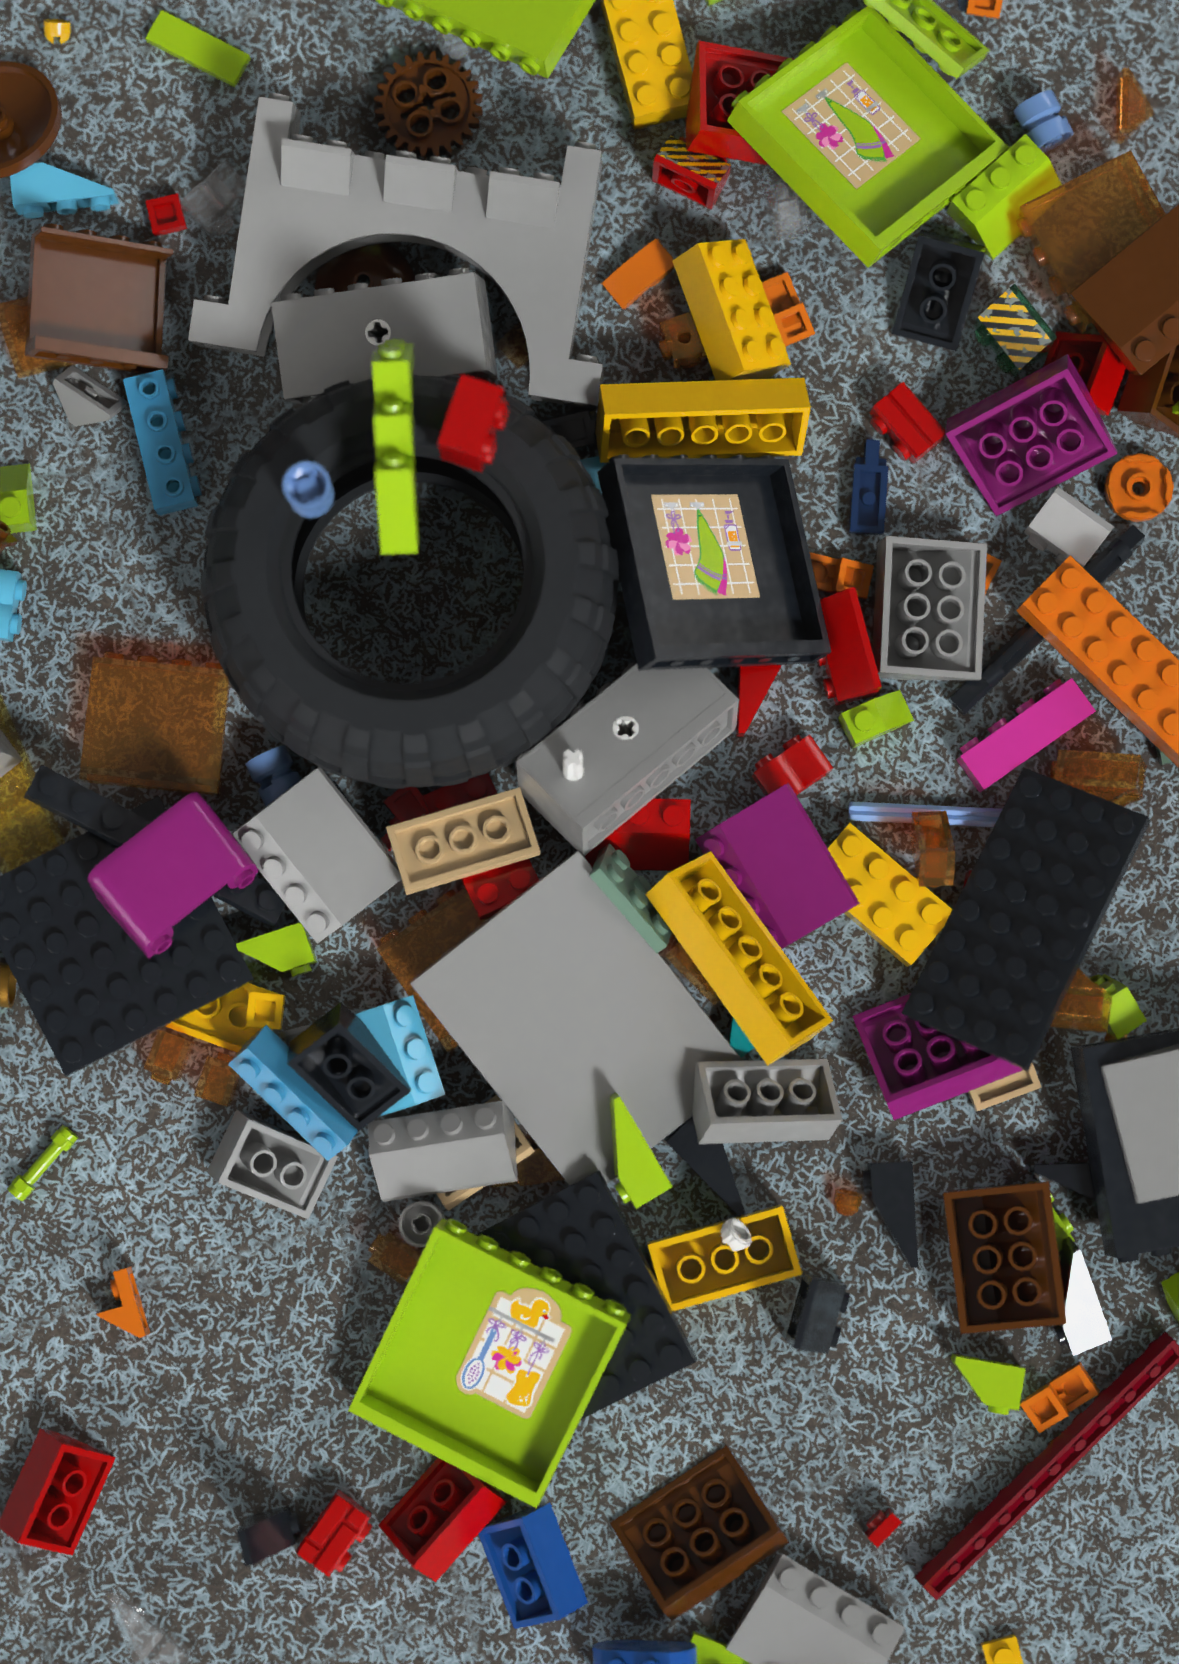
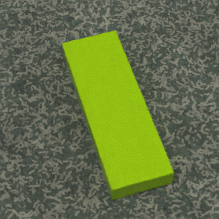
[145,10,251,87]

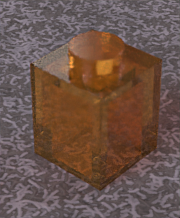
[143,1030,195,1085]
[194,1052,240,1106]
[368,1231,422,1285]

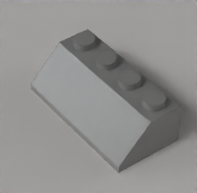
[692,1059,843,1144]
[368,1101,517,1202]

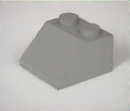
[1024,487,1114,567]

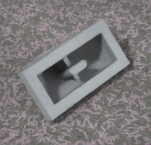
[53,365,128,427]

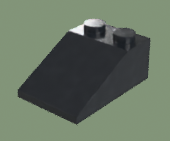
[892,230,986,351]
[287,1002,411,1131]
[785,1272,850,1354]

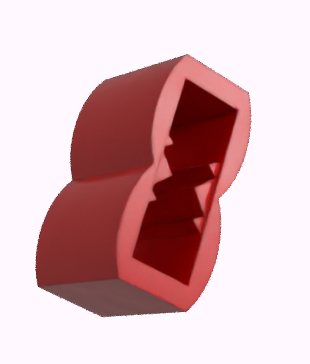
[752,734,833,796]

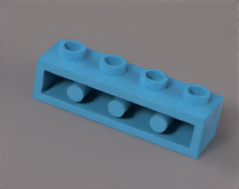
[123,369,202,516]
[228,1025,358,1161]

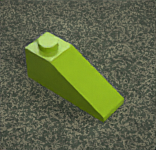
[610,1092,672,1209]

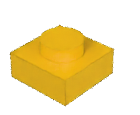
[246,992,285,1030]
[981,1634,1023,1664]

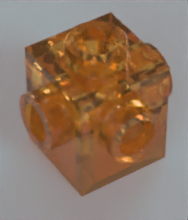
[658,311,706,369]

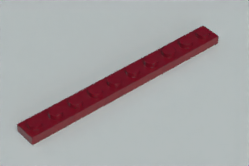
[914,1332,1179,1601]

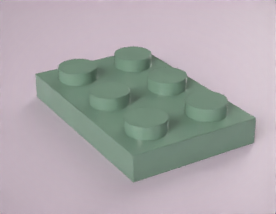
[589,843,672,953]

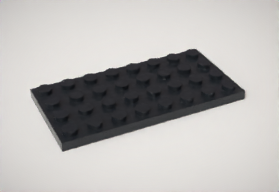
[902,767,1151,1071]

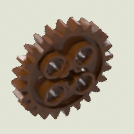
[374,51,483,161]

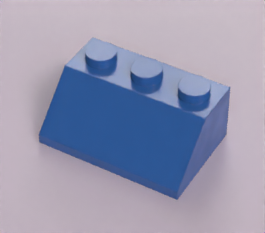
[478,1503,588,1629]

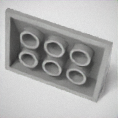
[872,536,987,680]
[232,767,401,944]
[1100,1044,1179,1204]
[725,1554,906,1664]

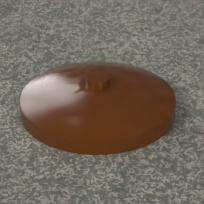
[0,61,62,178]

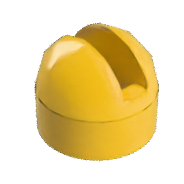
[43,19,71,44]

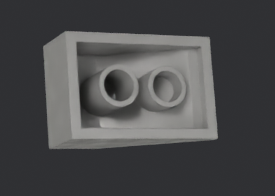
[207,1109,338,1219]

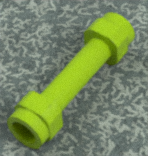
[7,1125,78,1202]

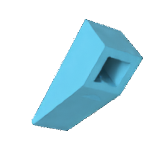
[10,162,119,219]

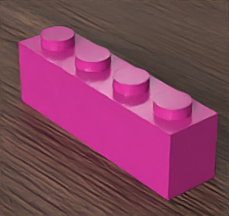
[956,678,1096,793]

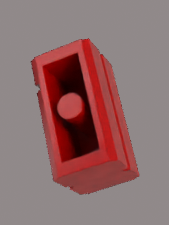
[869,382,946,464]
[295,1489,373,1576]

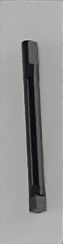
[948,525,1145,715]

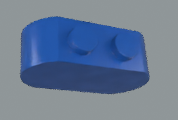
[593,1640,697,1664]

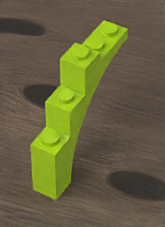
[372,339,419,554]

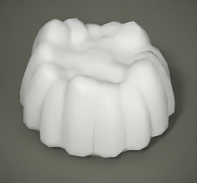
[721,1218,752,1251]

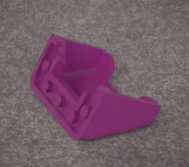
[88,792,259,959]

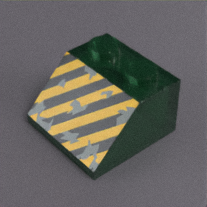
[973,284,1057,378]

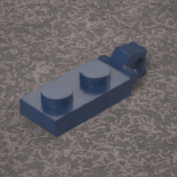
[849,439,888,536]

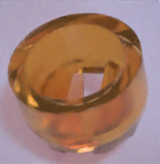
[833,1189,863,1216]

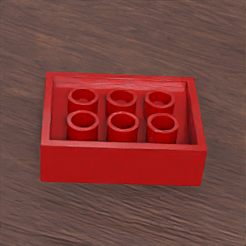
[686,40,794,166]

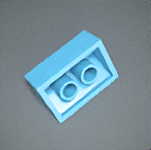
[354,995,446,1117]

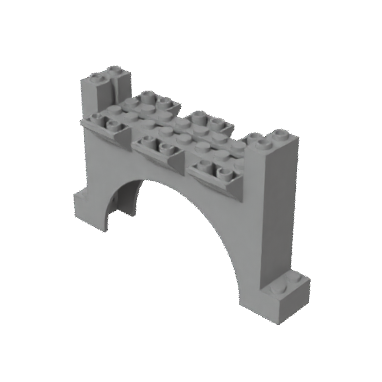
[188,93,604,410]

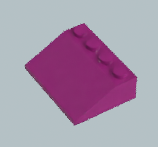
[945,354,1118,517]
[695,783,860,949]
[852,993,1024,1120]

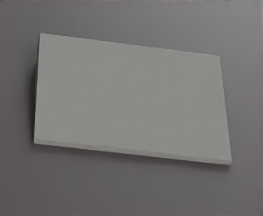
[410,850,743,1185]

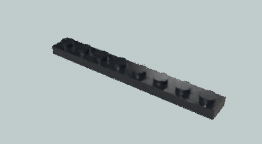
[23,764,285,927]

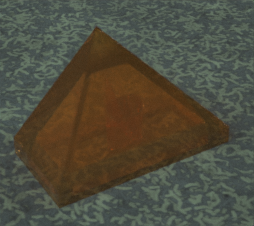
[1115,68,1154,144]

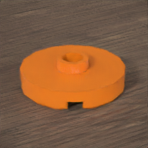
[1104,453,1174,522]

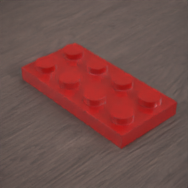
[423,773,539,920]

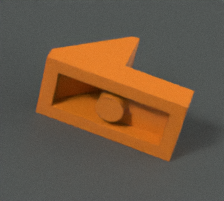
[96,1266,150,1338]

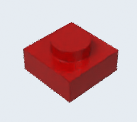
[145,193,187,237]
[865,1508,902,1548]

